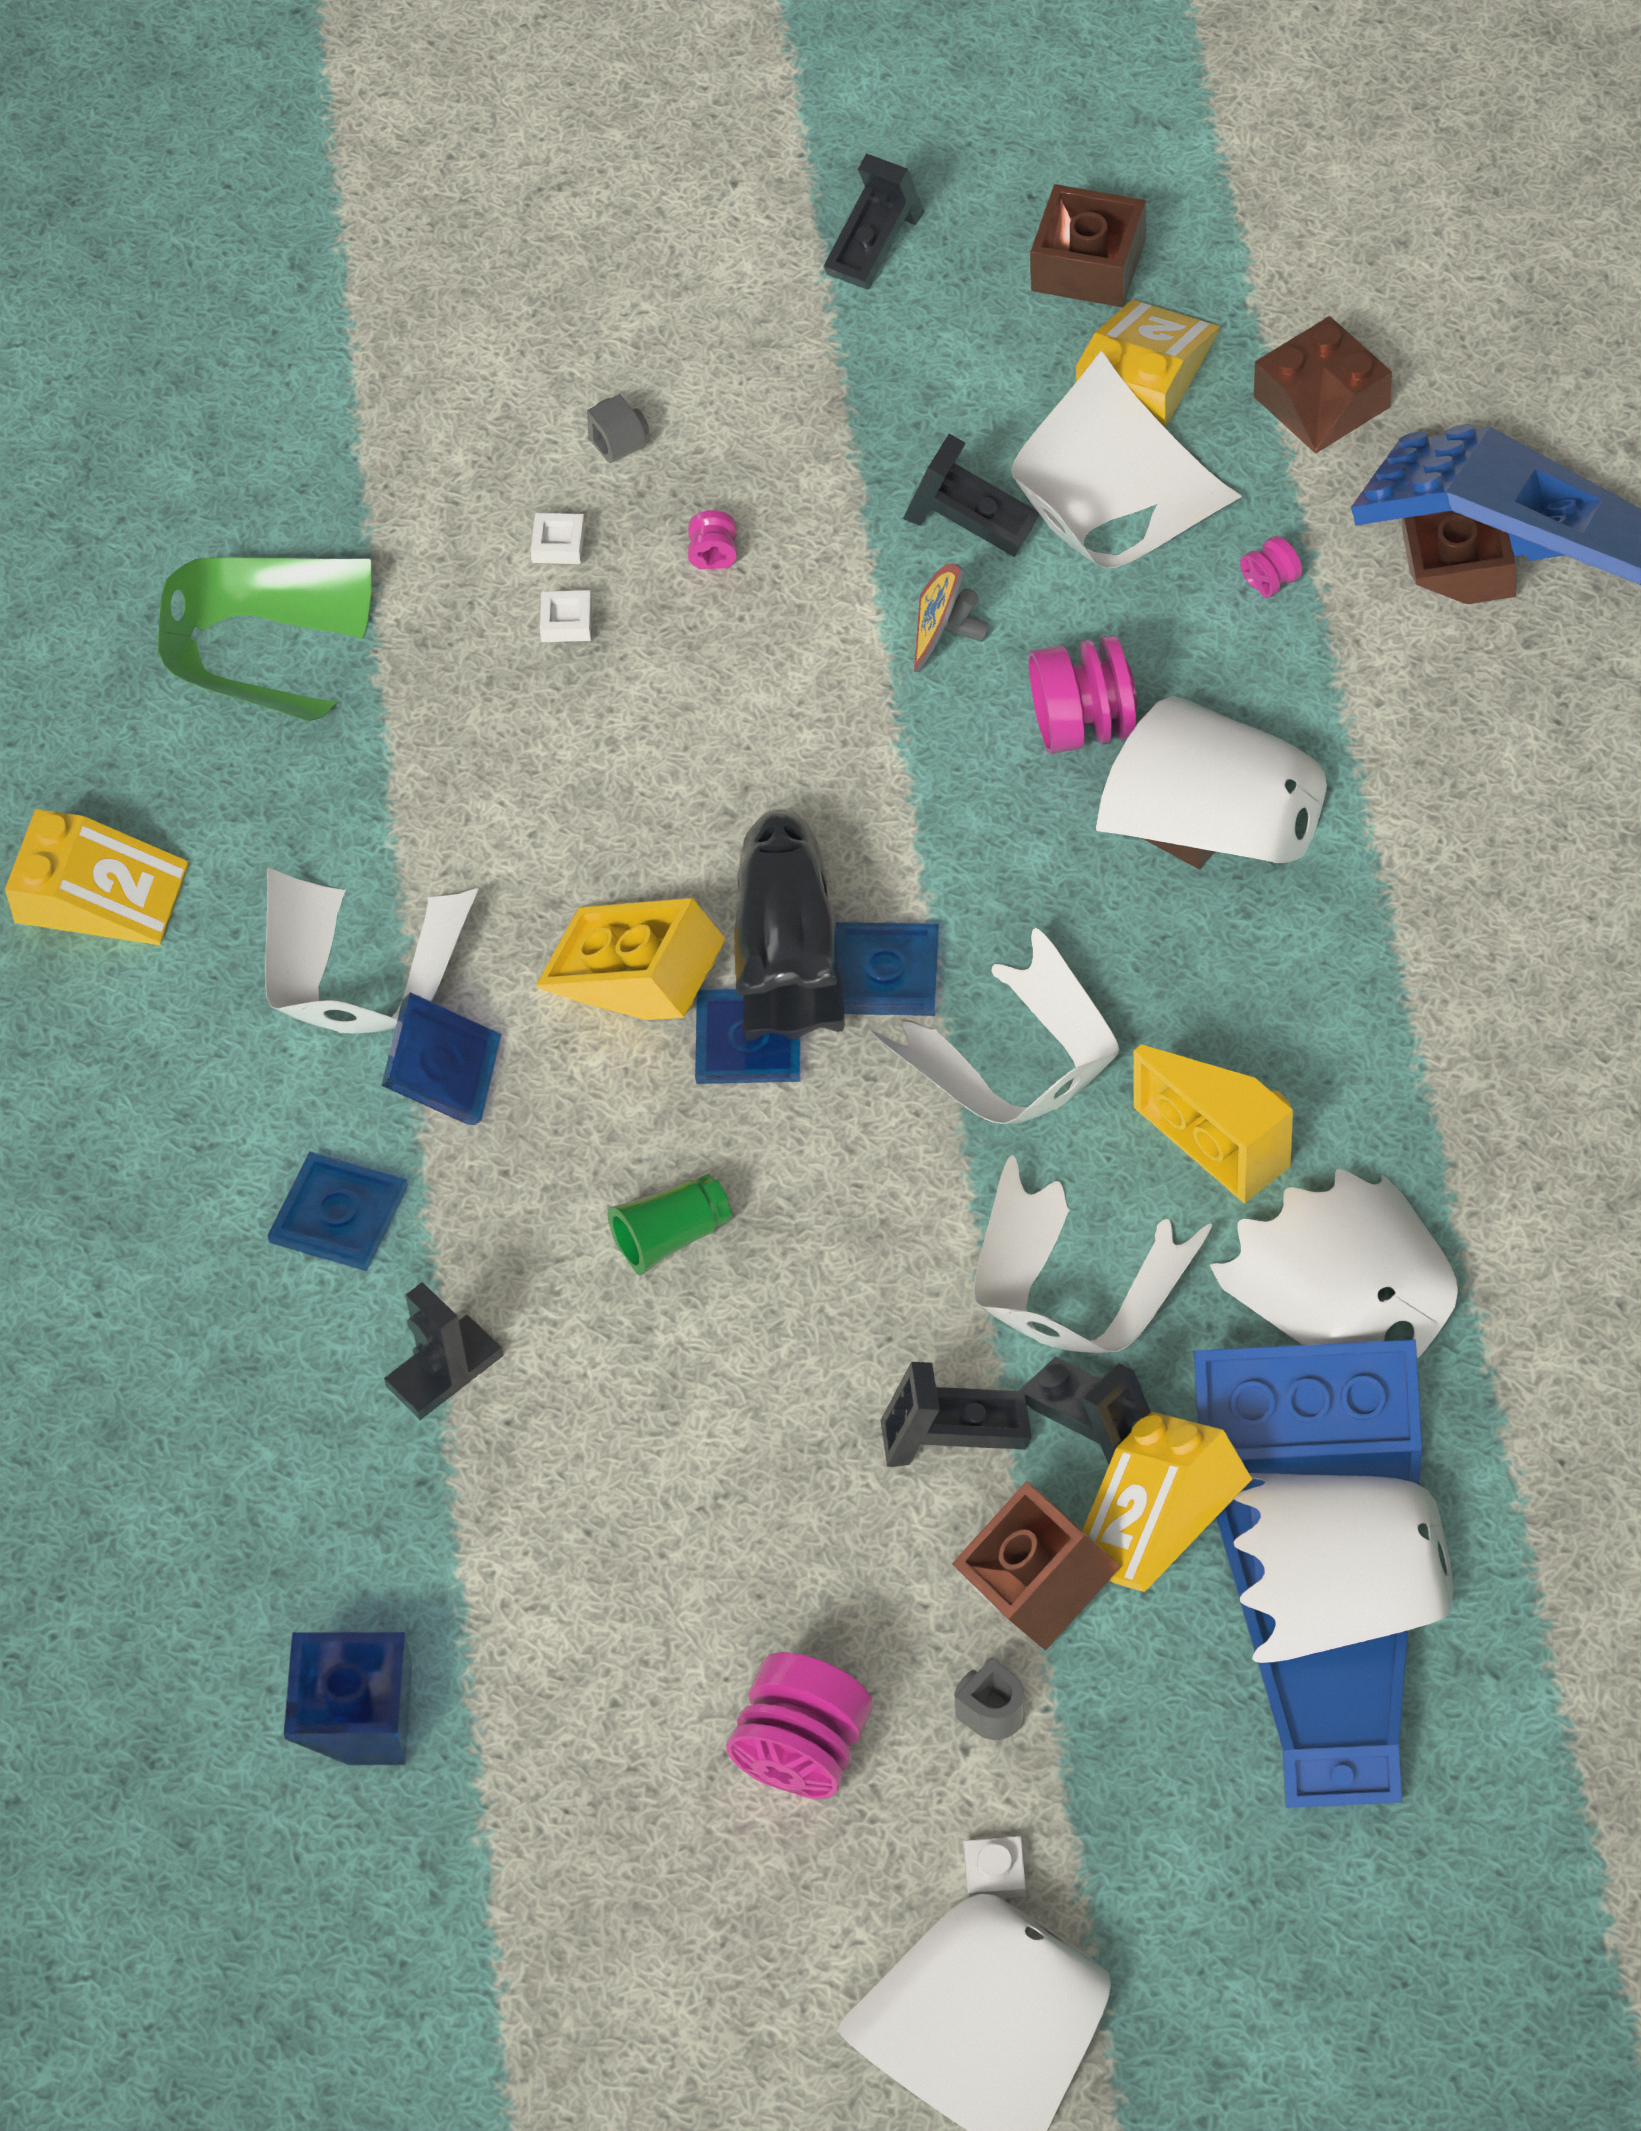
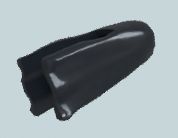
[734,809,845,1042]

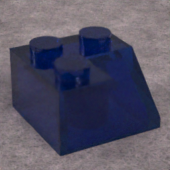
[283,1632,412,1765]

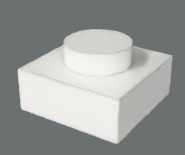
[530,513,585,564]
[540,590,592,642]
[963,1836,1026,1899]

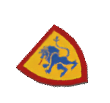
[914,563,988,672]

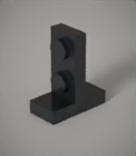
[823,153,925,290]
[903,433,1040,557]
[384,1282,503,1420]
[1019,1356,1151,1465]
[880,1361,1032,1467]

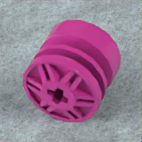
[1028,635,1137,755]
[726,1652,873,1800]

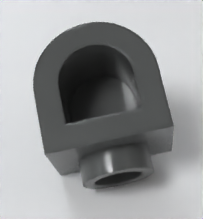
[587,394,649,463]
[954,1658,1024,1740]

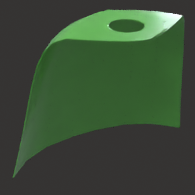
[158,557,372,721]

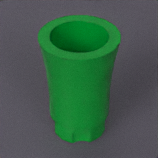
[607,1174,732,1275]

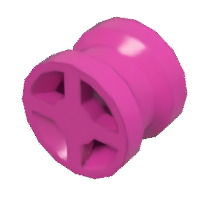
[688,510,737,569]
[1240,536,1302,598]

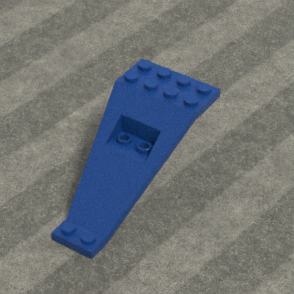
[1351,424,1641,585]
[1193,1340,1422,1808]

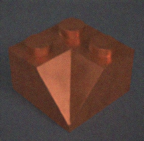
[1030,184,1146,308]
[1254,316,1392,454]
[1402,511,1516,604]
[952,1481,1121,1651]

